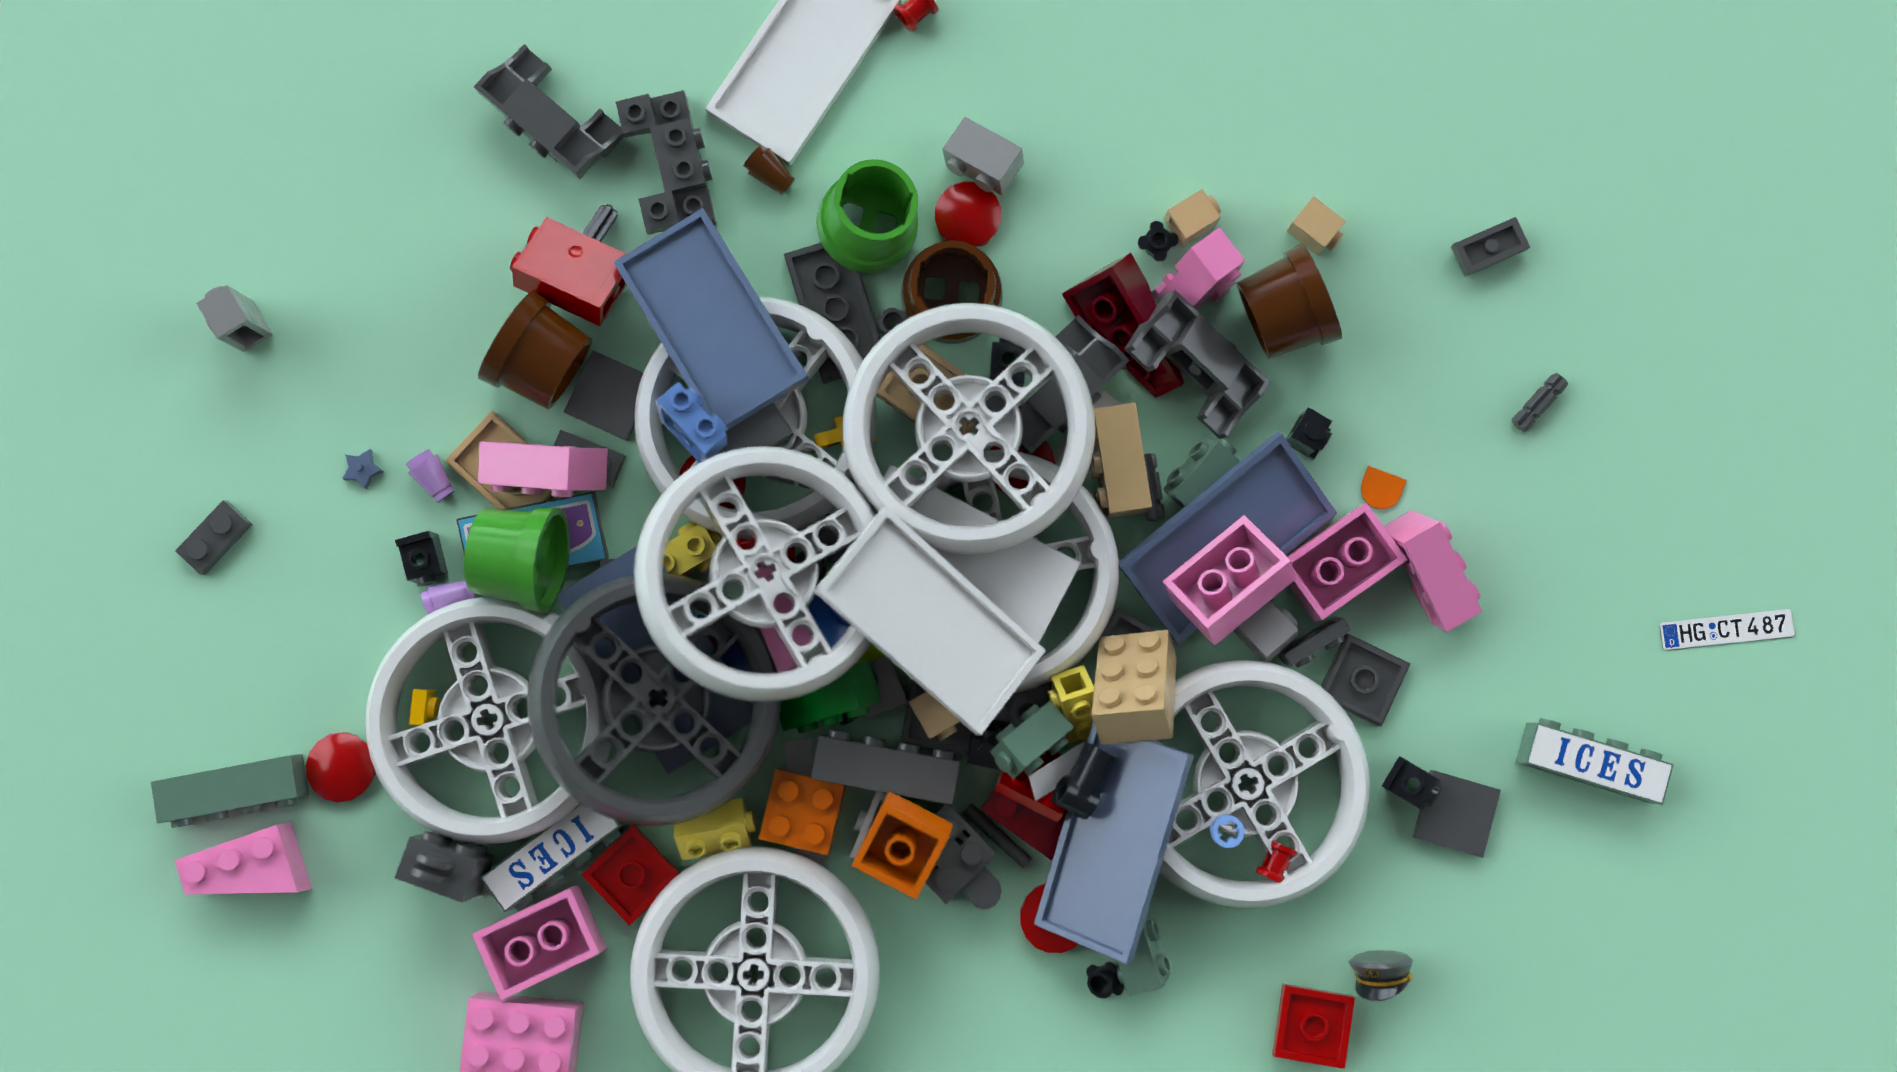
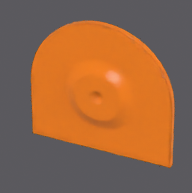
[1361,466,1407,509]

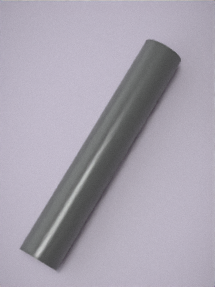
[962,803,1032,869]

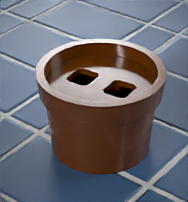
[901,240,1003,344]
[1237,243,1342,359]
[478,290,593,410]

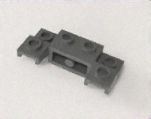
[474,44,624,179]
[615,90,717,235]
[1124,290,1270,439]
[985,315,1130,455]

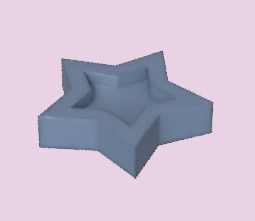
[342,449,383,489]

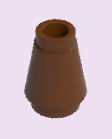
[743,145,795,194]

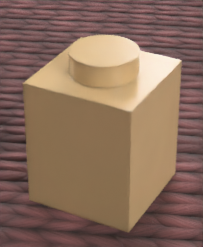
[1164,189,1221,247]
[1287,196,1346,256]
[909,691,960,741]

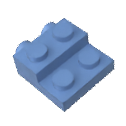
[656,382,728,463]

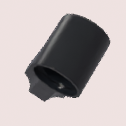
[1052,742,1116,820]

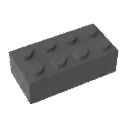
[811,730,960,805]

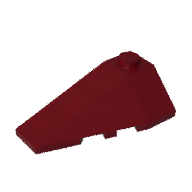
[1062,253,1184,398]
[980,786,1067,861]

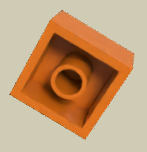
[759,768,846,855]
[851,791,953,899]

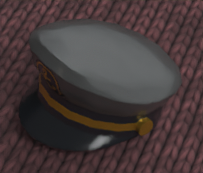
[1349,950,1413,1001]

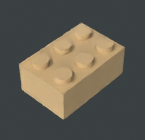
[1090,403,1152,520]
[1091,630,1177,744]

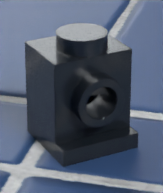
[990,338,1026,388]
[1286,407,1332,460]
[395,531,448,586]
[967,719,1010,771]
[1381,756,1442,810]

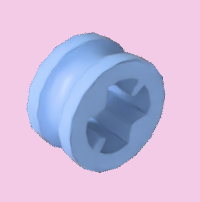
[1210,814,1245,848]

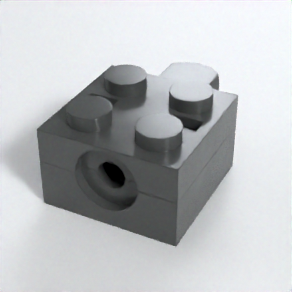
[925,803,1002,910]
[394,831,495,902]

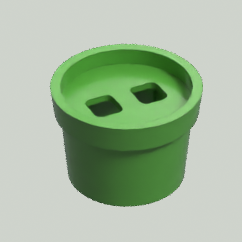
[816,159,918,273]
[464,507,570,614]

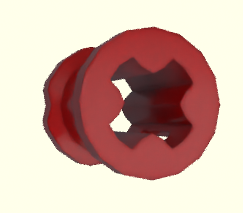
[894,0,938,32]
[1255,840,1298,883]

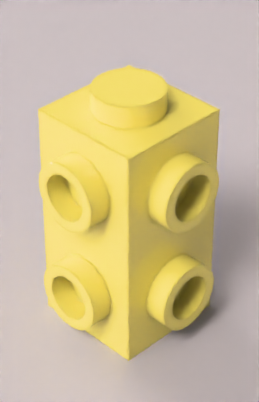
[663,522,722,577]
[1047,665,1094,744]
[674,798,756,861]

